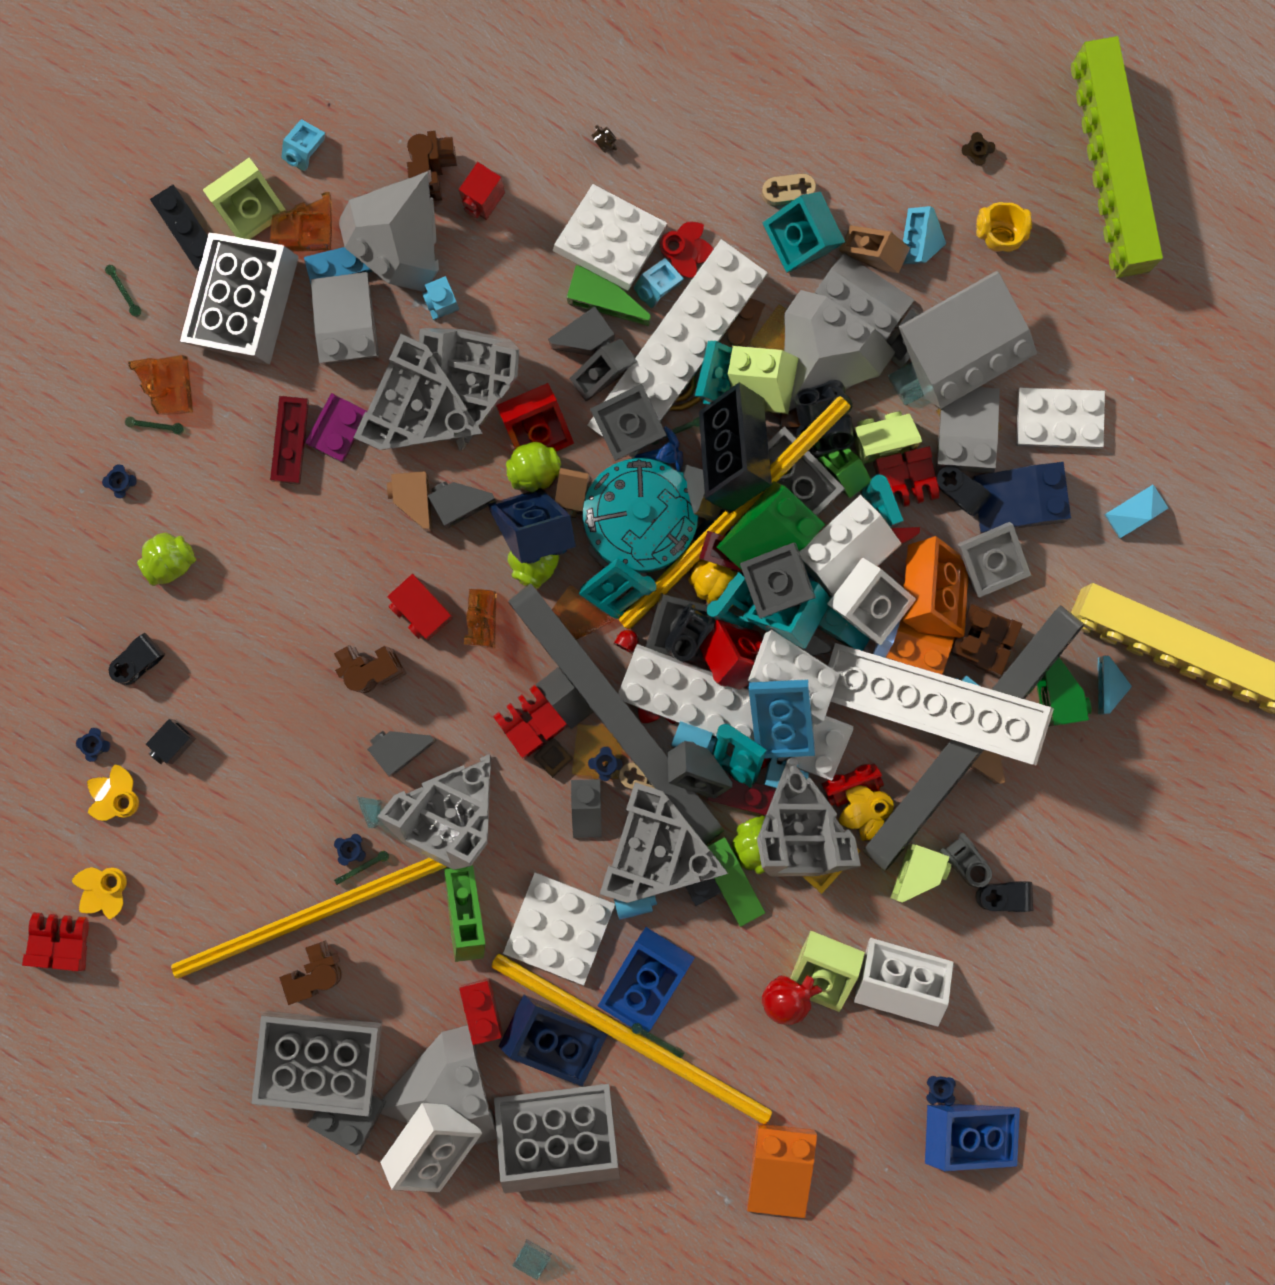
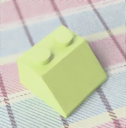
[203,158,288,240]
[728,346,799,414]
[853,411,922,464]
[890,844,951,903]
[790,931,865,1012]

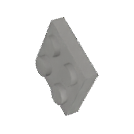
[957,522,1031,598]

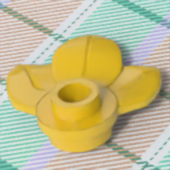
[87,764,139,821]
[838,785,894,841]
[72,867,127,919]

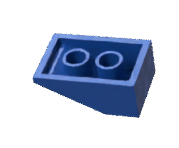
[598,927,695,1037]
[925,1104,1020,1171]

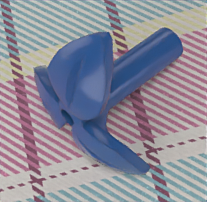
[635,426,683,472]

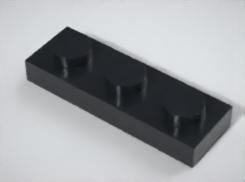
[150,184,208,271]

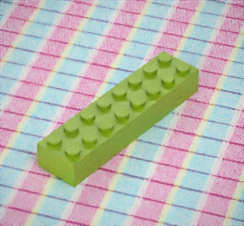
[1071,36,1163,278]

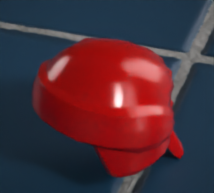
[762,975,822,1025]

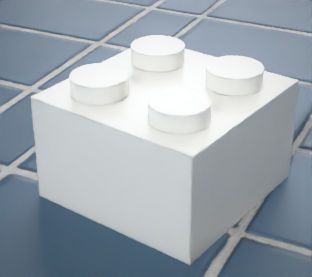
[827,558,916,645]

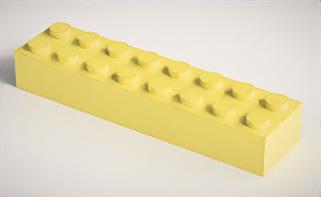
[1071,583,1275,714]

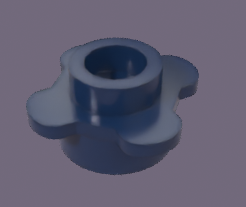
[102,464,137,499]
[76,728,111,762]
[588,747,623,781]
[334,834,366,866]
[926,1076,956,1106]

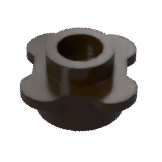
[592,125,617,153]
[961,132,995,166]

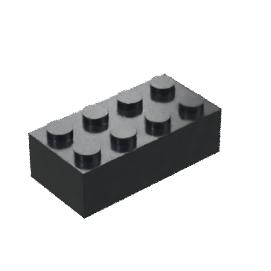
[699,382,772,514]

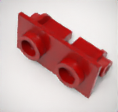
[821,763,884,807]

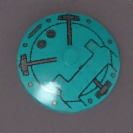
[583,458,698,573]

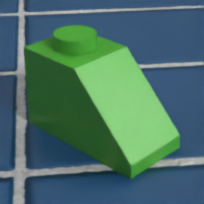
[814,446,871,498]

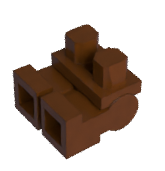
[407,131,457,201]
[951,604,1023,677]
[334,645,407,693]
[279,941,342,1005]

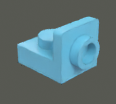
[281,119,325,171]
[634,258,684,308]

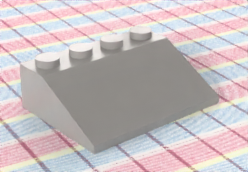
[180,233,299,365]
[899,271,1037,409]
[252,1011,382,1116]
[494,1084,620,1194]

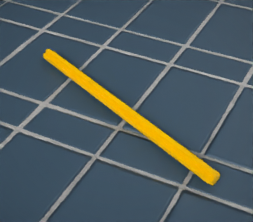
[619,396,850,629]
[171,858,447,979]
[491,954,772,1124]

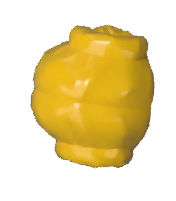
[976,202,1032,252]
[688,559,741,608]

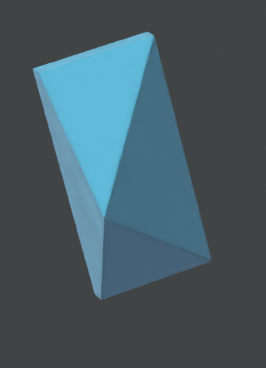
[902,206,946,265]
[1105,485,1168,539]
[1098,656,1132,715]

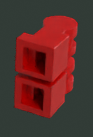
[873,446,940,507]
[493,685,569,760]
[22,912,89,971]

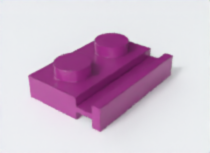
[305,393,367,463]

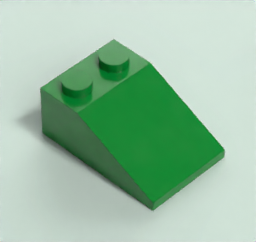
[717,481,825,570]
[1036,657,1092,727]

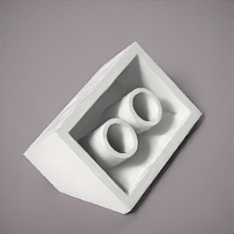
[800,495,901,597]
[854,938,953,1027]
[380,1103,482,1192]

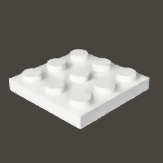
[553,184,667,290]
[503,872,615,985]

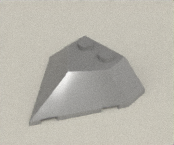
[338,170,439,292]
[784,290,895,411]
[419,328,519,451]
[354,334,483,450]
[377,754,491,870]
[757,757,861,876]
[600,782,729,903]
[381,1025,497,1145]

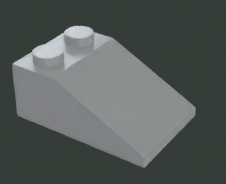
[311,272,380,365]
[936,387,1000,473]

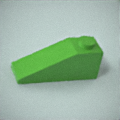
[567,265,651,326]
[707,837,765,927]
[444,865,485,962]

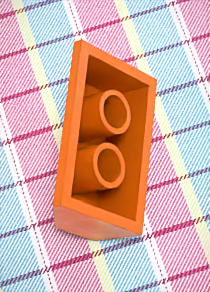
[902,536,968,638]

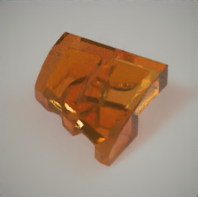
[270,192,332,252]
[128,355,193,415]
[552,584,614,640]
[464,589,496,649]

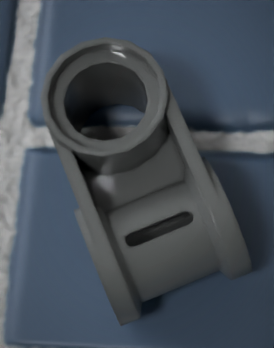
[939,833,992,887]

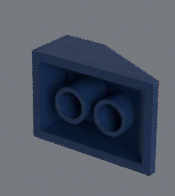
[973,462,1071,533]
[488,489,576,564]
[498,994,608,1087]

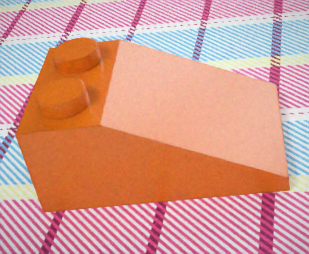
[886,618,954,675]
[747,1123,817,1218]

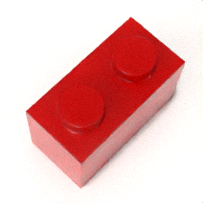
[459,162,505,220]
[387,573,453,641]
[459,978,503,1045]

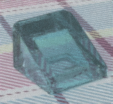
[888,362,924,405]
[357,796,382,828]
[512,1239,552,1280]

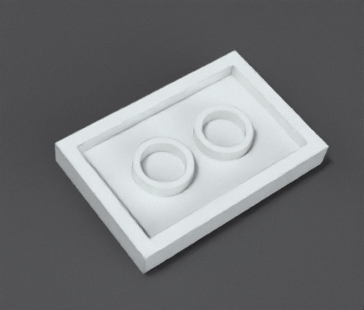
[1016,388,1105,449]
[748,630,840,724]

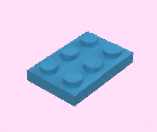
[749,680,815,758]

